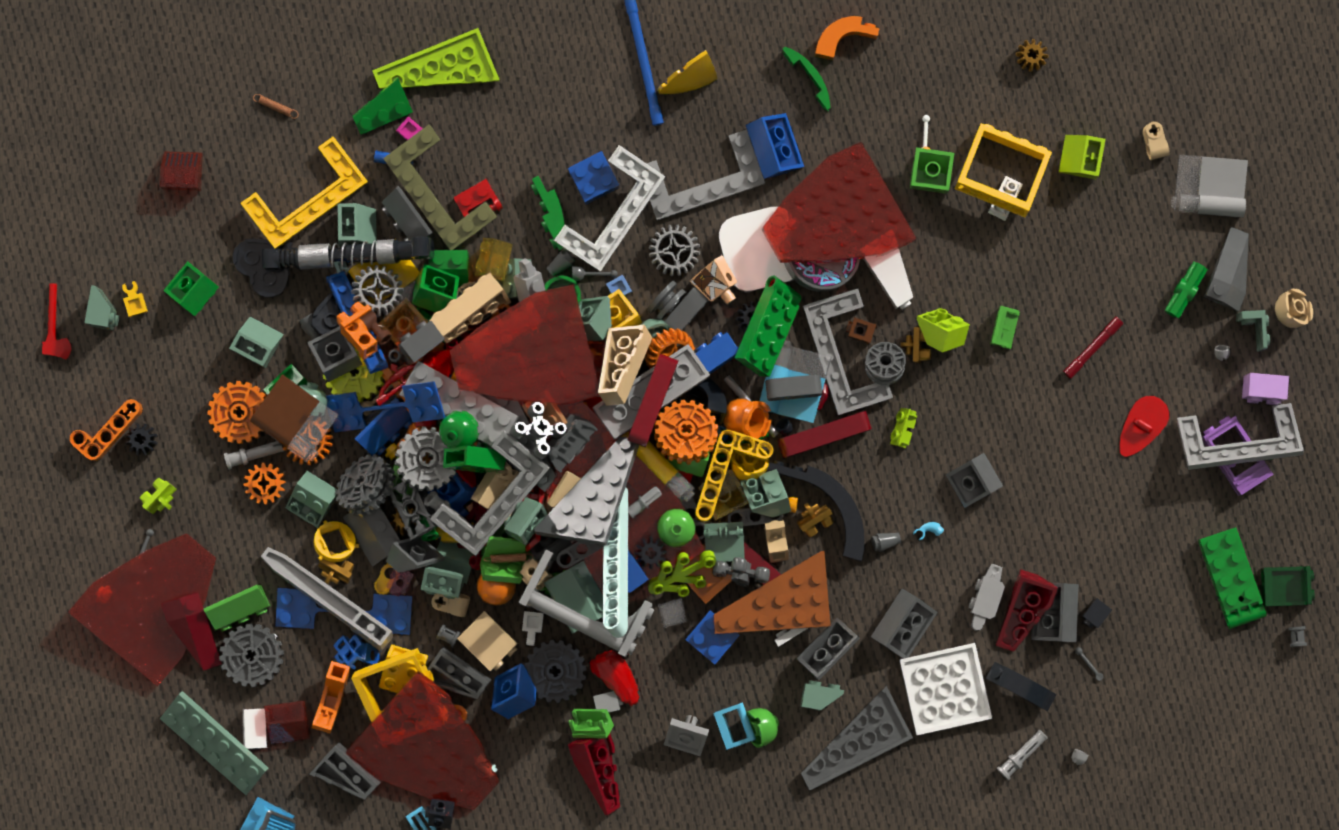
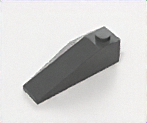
[1203,227,1249,312]

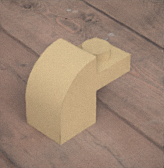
[764,520,789,563]

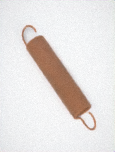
[253,94,299,119]
[483,553,533,563]

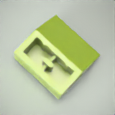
[1058,135,1106,180]
[917,308,970,352]

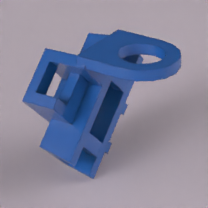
[333,634,379,669]

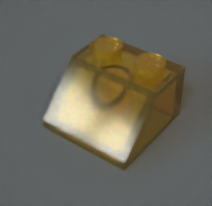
[475,238,513,282]
[698,469,749,521]

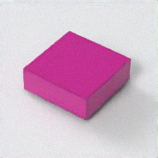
[396,116,423,140]

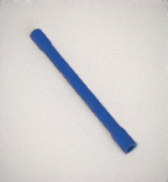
[624,0,664,126]

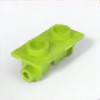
[890,408,917,449]

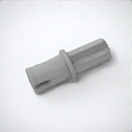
[628,486,662,518]

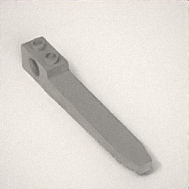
[261,547,393,652]

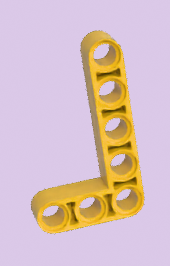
[695,430,773,523]

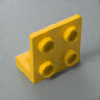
[379,645,428,698]

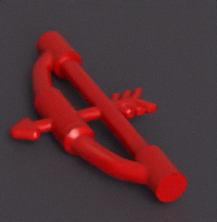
[376,361,435,406]

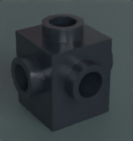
[425,799,455,829]

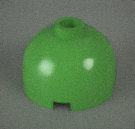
[657,509,696,547]
[746,708,779,748]

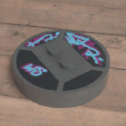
[783,214,861,292]

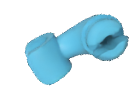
[913,522,944,540]

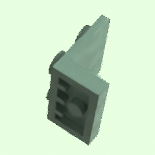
[1236,310,1270,352]
[421,566,464,599]

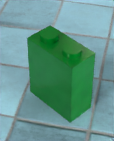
[443,446,505,473]

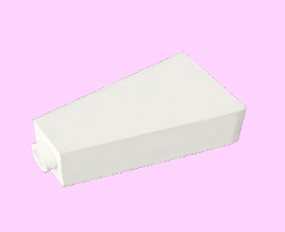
[860,229,913,309]

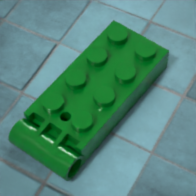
[735,275,801,377]
[1198,527,1266,629]

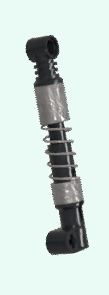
[262,237,435,270]

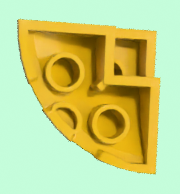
[657,50,717,94]

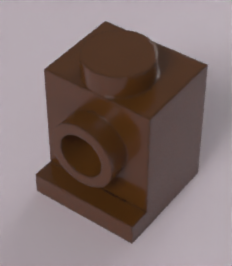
[846,317,876,344]

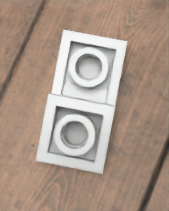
[988,176,1023,221]

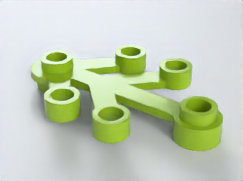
[648,550,716,597]

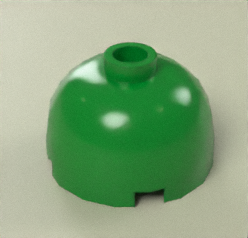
[439,411,479,448]

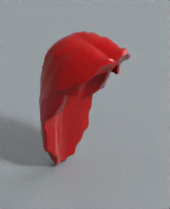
[590,650,639,706]

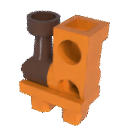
[336,302,392,360]

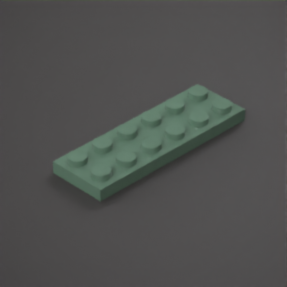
[160,691,269,795]

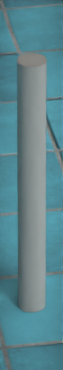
[724,375,779,438]

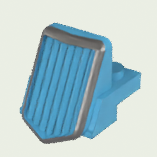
[240,797,296,830]

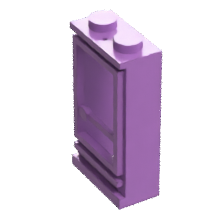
[1202,416,1274,496]

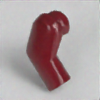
[817,382,829,410]

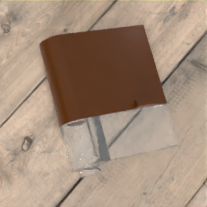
[250,374,339,462]

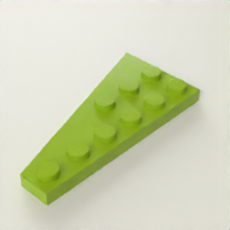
[372,28,500,89]

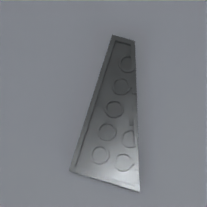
[801,686,913,790]

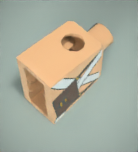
[690,256,737,305]

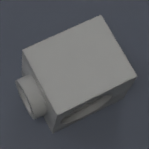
[593,691,623,712]

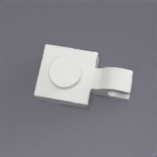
[522,611,544,646]

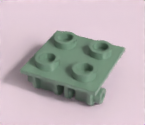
[704,522,745,562]

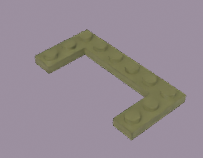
[383,124,497,250]

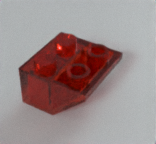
[264,700,310,744]

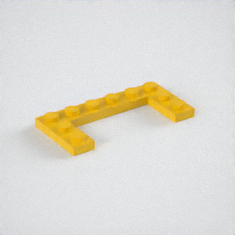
[241,137,368,249]

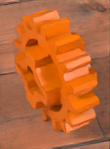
[243,463,286,505]

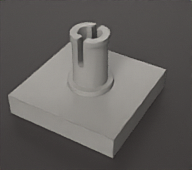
[664,715,709,756]

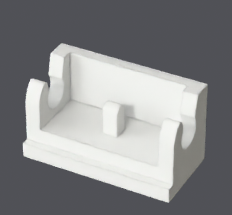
[242,709,267,748]

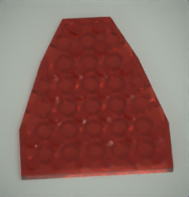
[762,142,916,263]
[450,284,600,405]
[68,533,216,686]
[346,670,499,810]

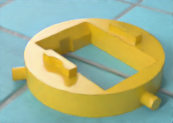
[313,520,359,562]

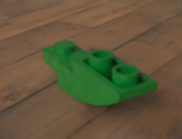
[530,175,564,252]

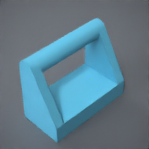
[714,703,756,750]

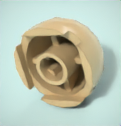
[1275,289,1313,328]

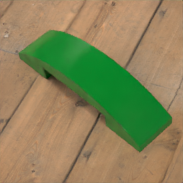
[782,47,830,113]

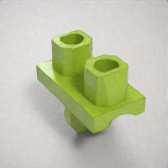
[140,478,177,514]

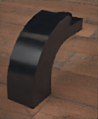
[685,378,727,426]
[986,662,1057,712]

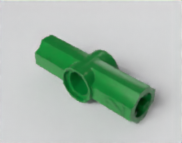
[1164,261,1208,319]

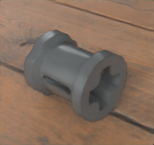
[436,624,461,648]
[1288,626,1307,647]

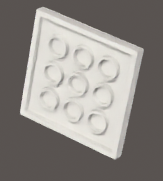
[899,643,992,735]

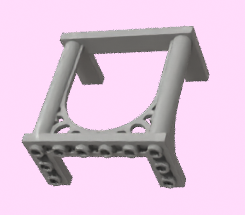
[519,550,654,657]

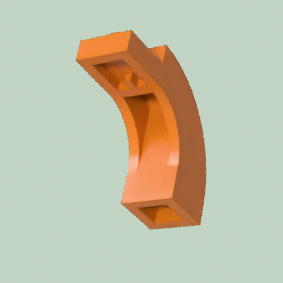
[815,16,879,60]
[312,661,350,733]

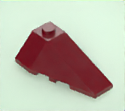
[996,569,1058,651]
[161,591,222,671]
[568,733,620,815]

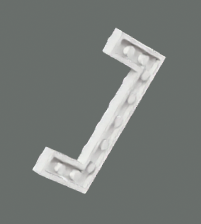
[554,145,665,271]

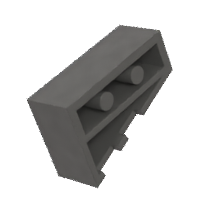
[419,647,491,699]
[310,742,382,800]

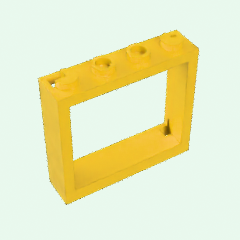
[954,124,1052,217]
[351,648,449,746]

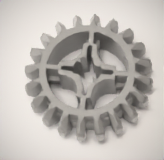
[649,225,700,276]
[351,265,404,317]

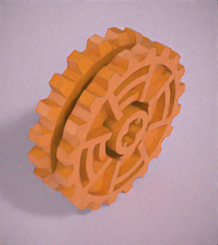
[208,381,267,444]
[654,400,718,465]

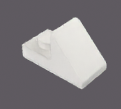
[774,628,808,647]

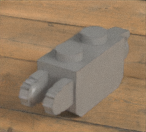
[514,259,549,320]
[968,564,1005,631]

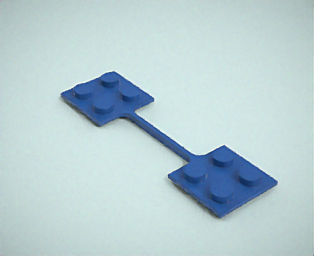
[326,381,445,432]
[276,588,412,635]

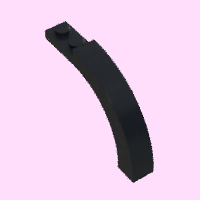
[767,460,864,561]

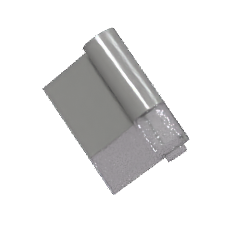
[1171,154,1248,218]

